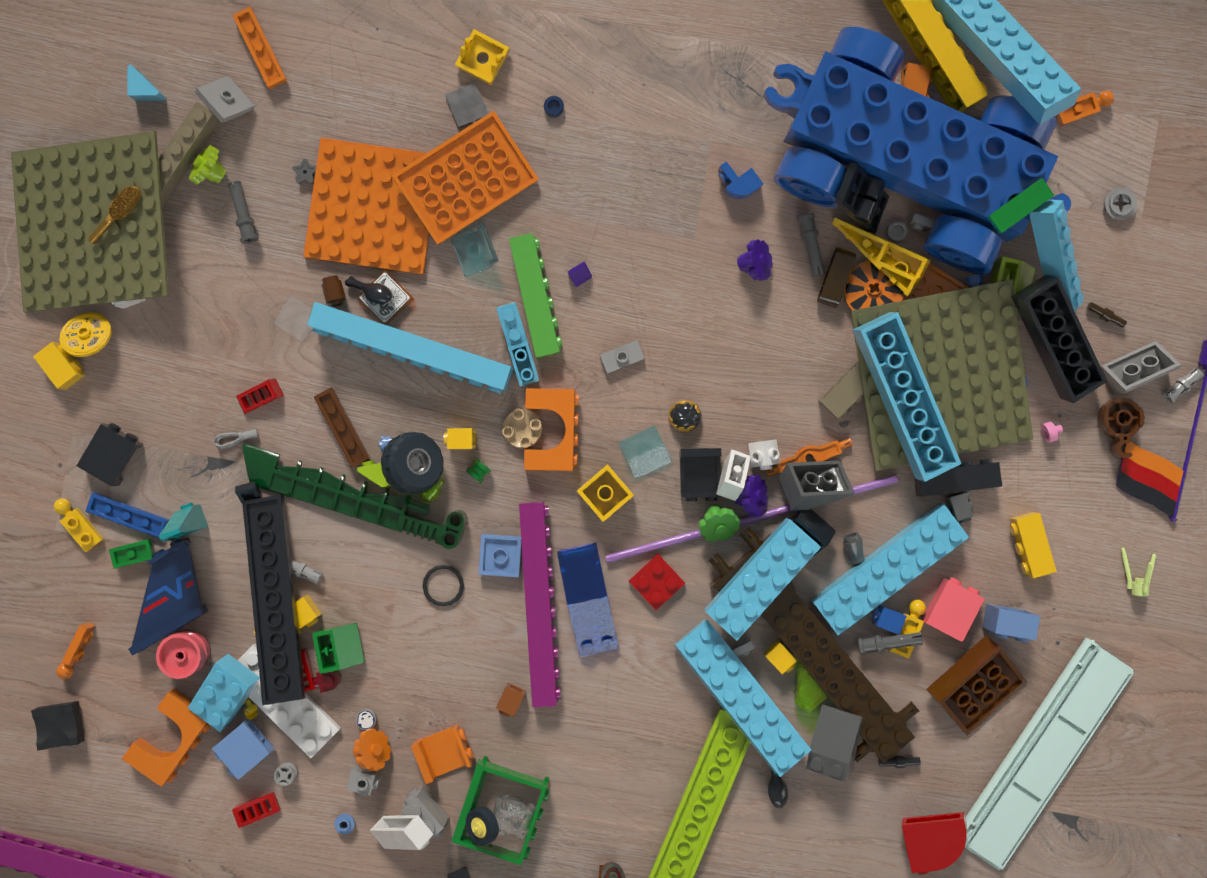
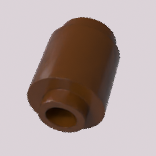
[321,275,346,307]

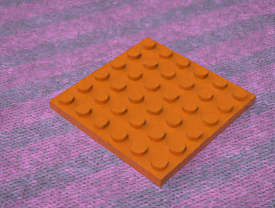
[303,138,430,275]

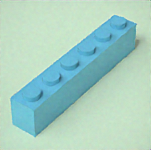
[1029,199,1084,311]

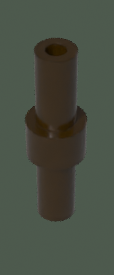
[1087,302,1127,328]

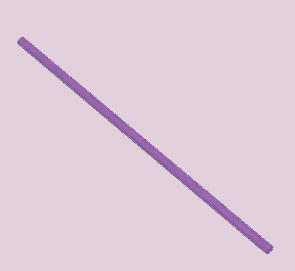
[605,475,898,563]

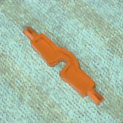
[765,438,853,477]

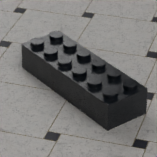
[1011,275,1108,403]

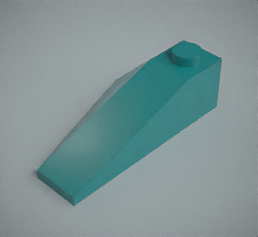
[159,502,208,542]

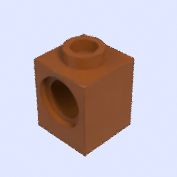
[496,682,526,717]

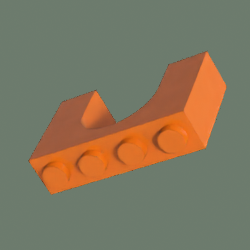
[524,388,579,471]
[122,688,211,787]

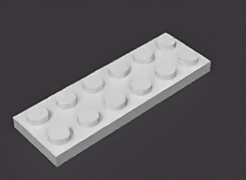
[238,643,341,758]

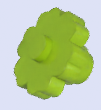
[188,145,226,185]

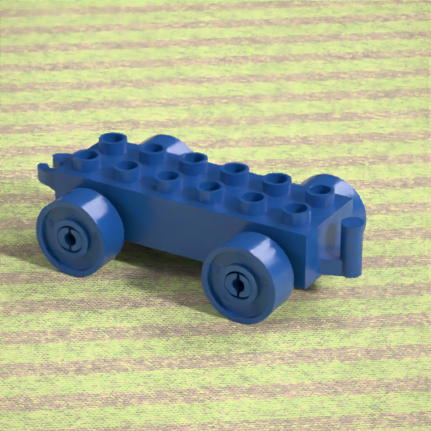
[764,27,1071,275]

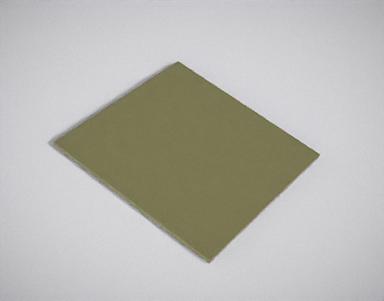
[11,131,169,312]
[850,279,1033,471]

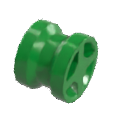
[466,458,491,483]

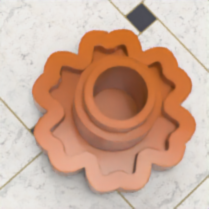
[353,728,391,772]

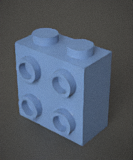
[212,719,275,780]

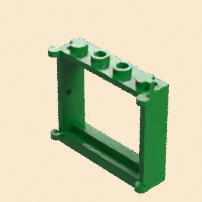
[451,756,550,865]

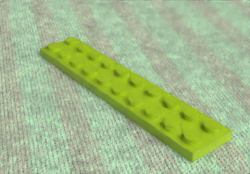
[648,707,750,878]

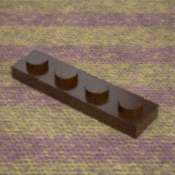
[314,387,371,468]

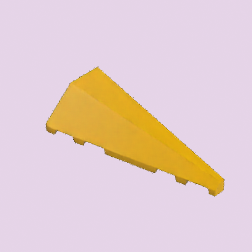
[832,218,931,296]

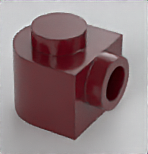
[313,670,341,693]

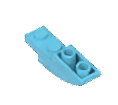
[496,302,539,386]

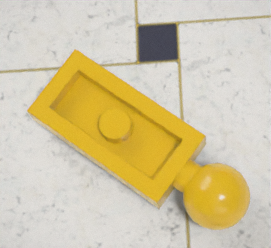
[53,498,104,552]
[889,600,926,659]

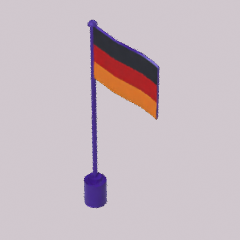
[1116,340,1207,522]

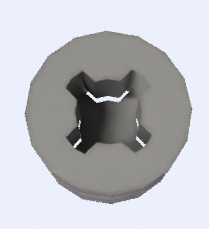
[274,762,298,786]

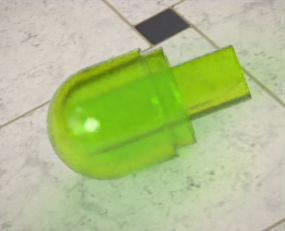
[421,478,445,503]

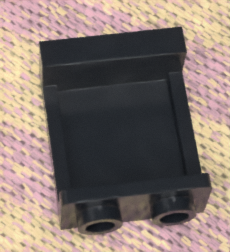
[76,423,143,486]
[679,448,722,502]

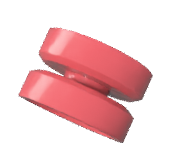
[156,630,210,679]

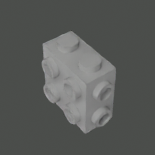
[401,786,449,841]

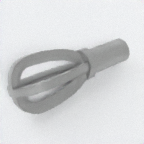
[214,429,259,449]

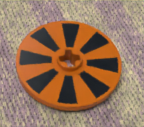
[844,260,905,310]

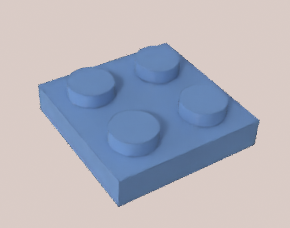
[478,534,522,577]

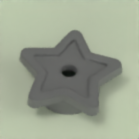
[292,158,316,184]

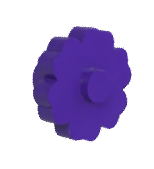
[737,239,773,281]
[734,475,768,517]

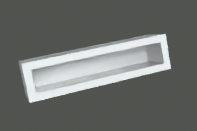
[369,815,433,850]

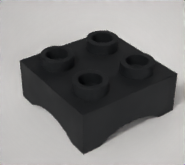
[31,701,85,751]

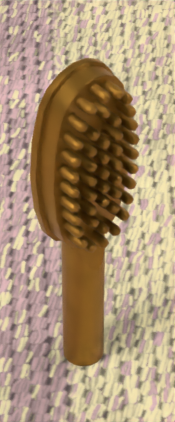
[88,186,141,244]

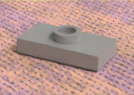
[600,340,645,374]

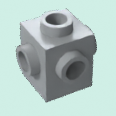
[347,765,380,797]

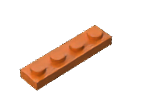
[232,6,288,89]

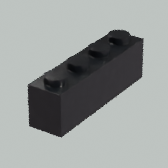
[914,459,1002,497]

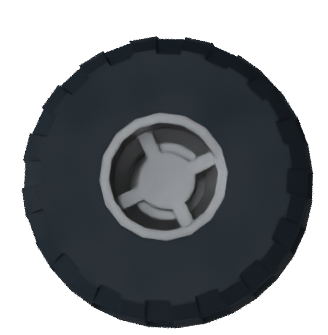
[381,432,444,494]

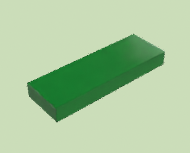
[987,178,1054,234]

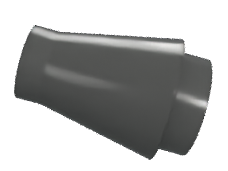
[842,532,865,564]

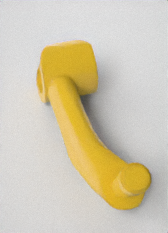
[244,698,258,720]

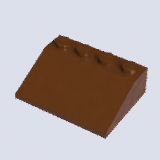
[926,635,1027,736]

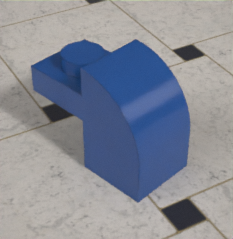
[718,161,764,199]

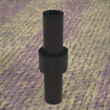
[878,756,921,768]

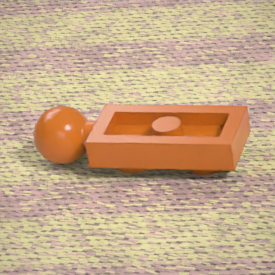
[1056,90,1114,127]
[56,622,95,679]

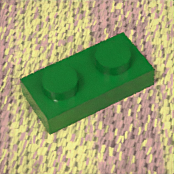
[109,539,154,569]

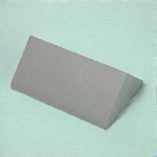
[1101,341,1181,394]

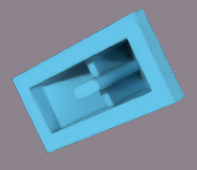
[127,64,166,101]

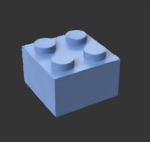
[982,603,1040,643]

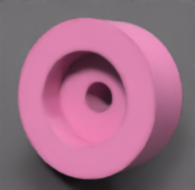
[1041,422,1063,443]

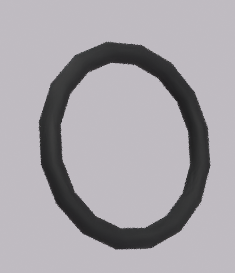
[422,565,464,606]

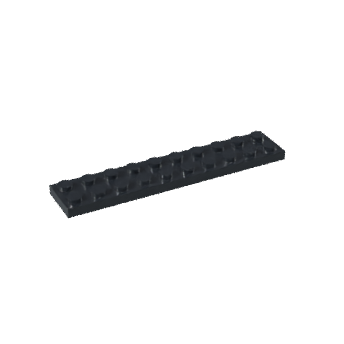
[242,494,305,706]

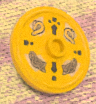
[59,312,112,357]

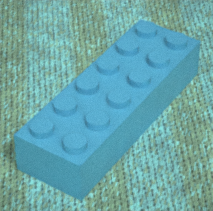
[704,518,821,640]

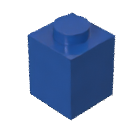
[872,605,907,635]

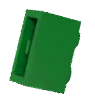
[312,622,365,674]

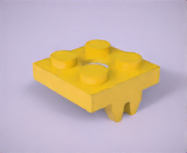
[455,29,510,85]

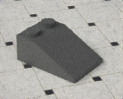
[778,461,855,510]
[806,704,862,782]

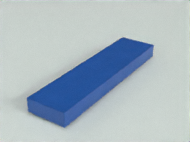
[85,492,170,539]

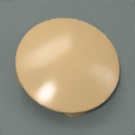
[502,408,543,449]

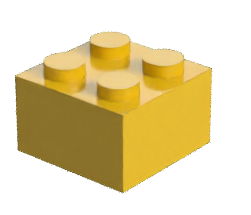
[577,464,634,522]

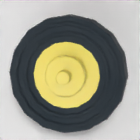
[466,807,499,846]

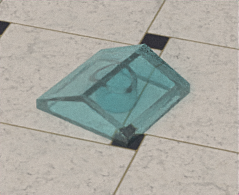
[451,223,499,277]
[619,426,672,479]

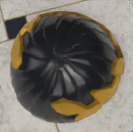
[668,400,702,432]

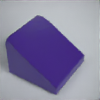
[568,262,592,287]

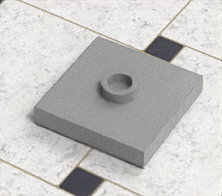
[195,76,255,123]

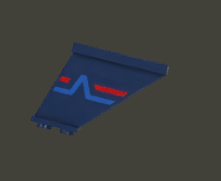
[128,538,209,656]

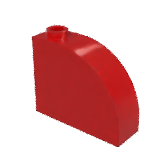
[901,812,967,875]

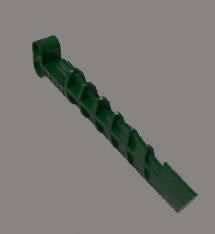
[242,443,468,549]

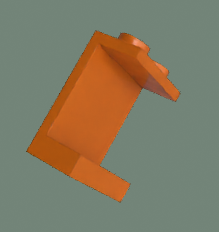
[411,724,475,784]

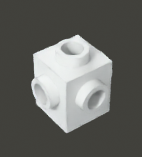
[748,439,780,470]

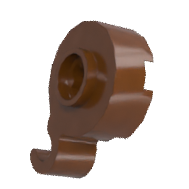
[1097,398,1145,458]

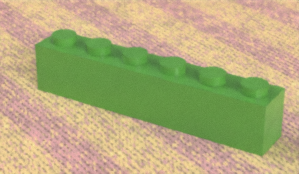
[509,233,563,359]

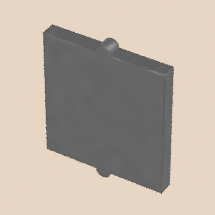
[445,82,489,128]

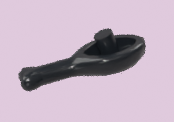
[345,276,393,304]
[768,768,788,808]

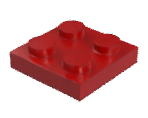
[628,553,685,610]

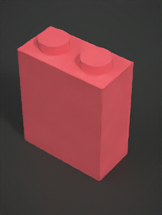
[921,577,985,642]

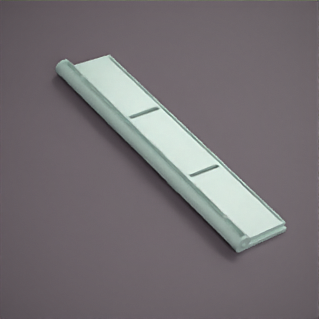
[965,638,1134,871]

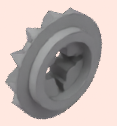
[1103,187,1137,220]

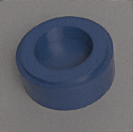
[544,96,564,118]

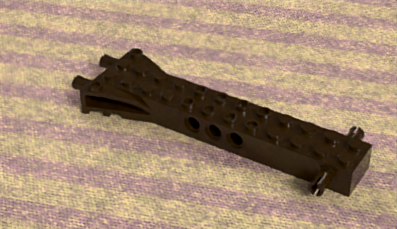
[708,527,920,763]

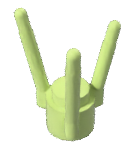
[1121,547,1156,596]

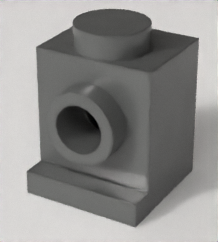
[945,491,973,523]

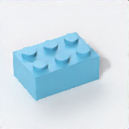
[188,654,260,732]

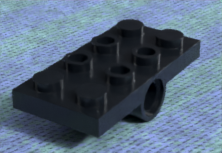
[835,163,890,234]

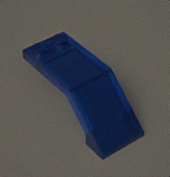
[557,543,619,657]

